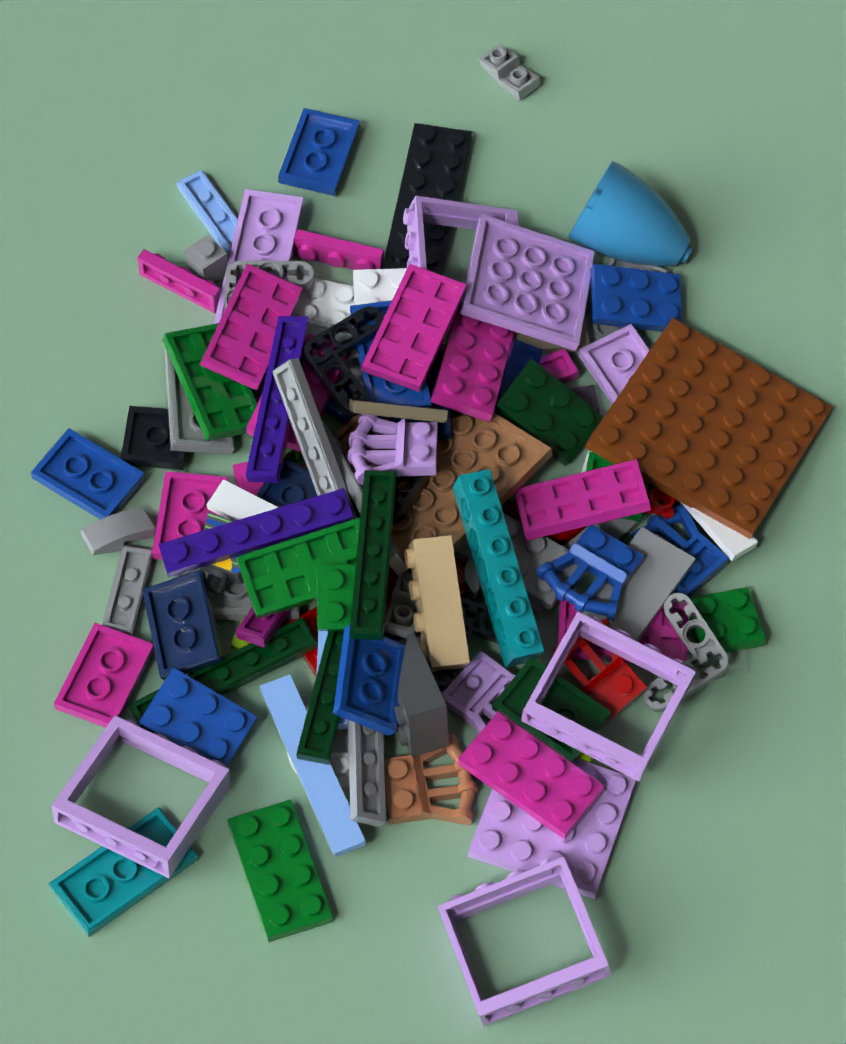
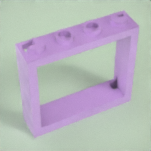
[403,196,519,306]
[521,612,696,782]
[52,716,231,879]
[437,856,612,1026]

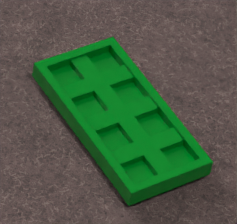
[162,323,257,442]
[236,518,360,620]
[227,799,333,943]

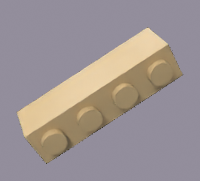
[404,535,470,672]

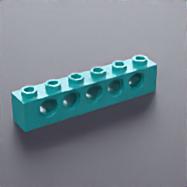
[452,469,544,668]

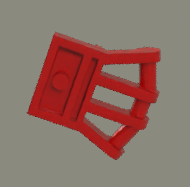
[547,618,648,730]

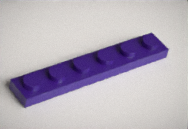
[245,316,311,483]
[158,488,354,578]

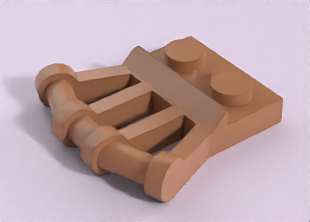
[384,734,478,825]

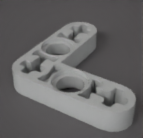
[224,261,314,311]
[644,593,728,712]

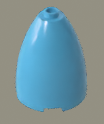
[568,160,693,267]

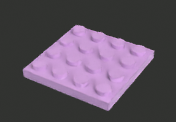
[460,214,595,351]
[468,759,636,899]

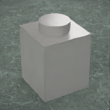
[185,234,228,283]

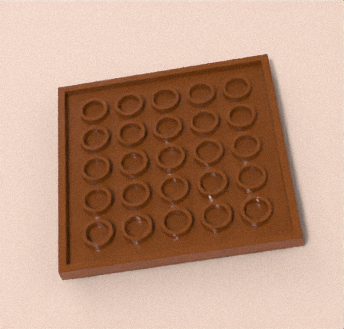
[585,318,833,539]

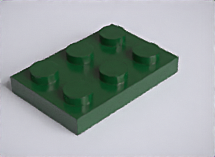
[494,359,603,466]
[492,656,611,763]

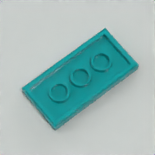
[49,807,199,937]

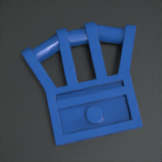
[631,504,729,597]
[535,525,644,621]

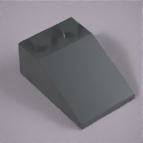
[394,633,449,757]

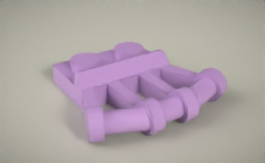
[347,414,438,485]
[442,651,516,734]

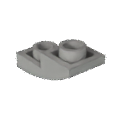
[478,44,541,101]
[80,507,155,555]
[384,571,417,639]

